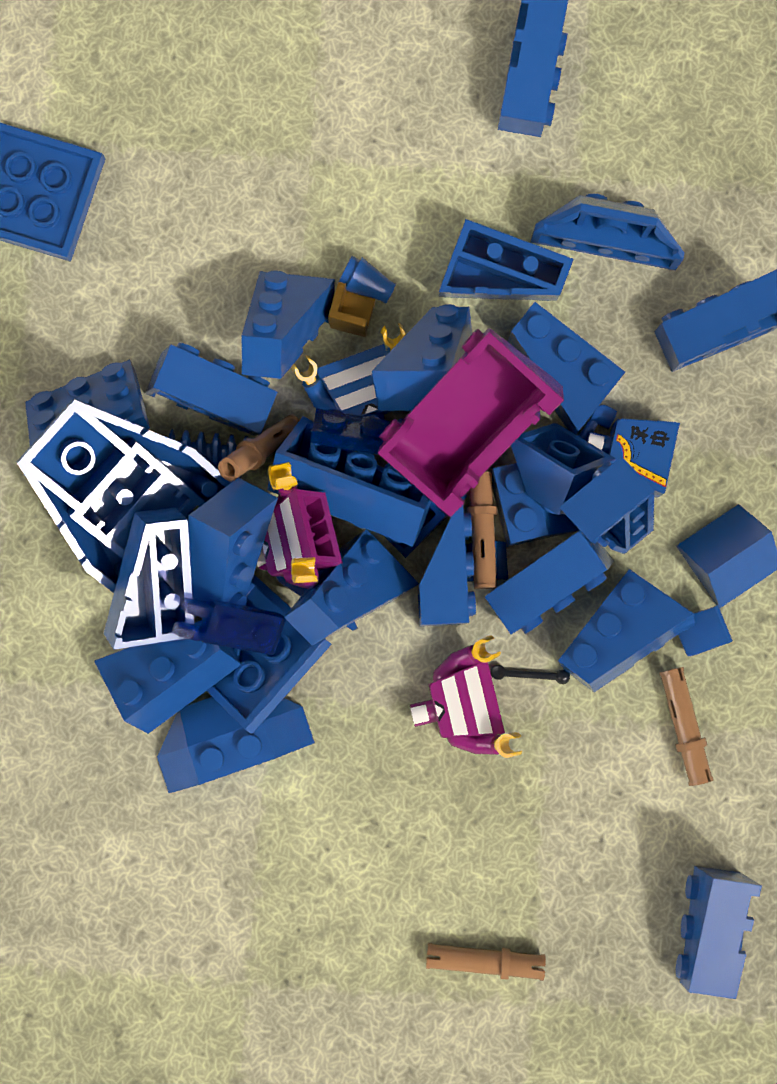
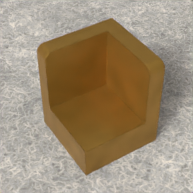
[328,282,376,337]

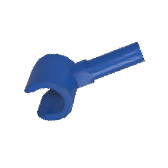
[578,405,617,441]

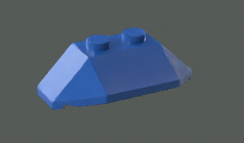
[530,194,685,270]
[157,697,315,793]

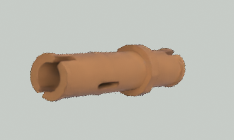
[218,415,300,481]
[467,472,498,589]
[659,667,714,786]
[426,943,546,981]

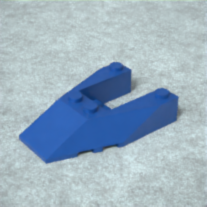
[16,399,232,618]

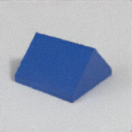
[676,504,777,609]

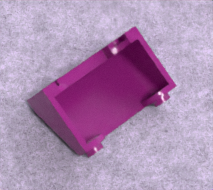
[378,328,564,517]

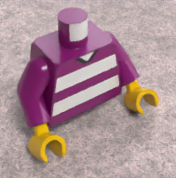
[257,462,342,589]
[410,635,522,758]

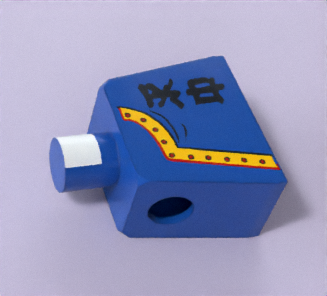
[586,419,680,498]

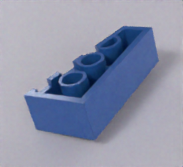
[267,416,431,547]

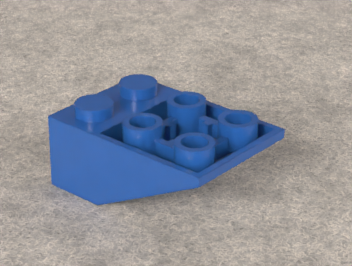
[417,505,476,627]

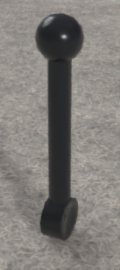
[490,665,570,685]

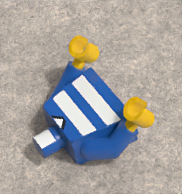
[291,323,406,442]

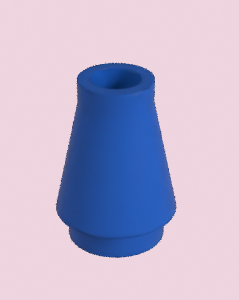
[338,256,396,304]

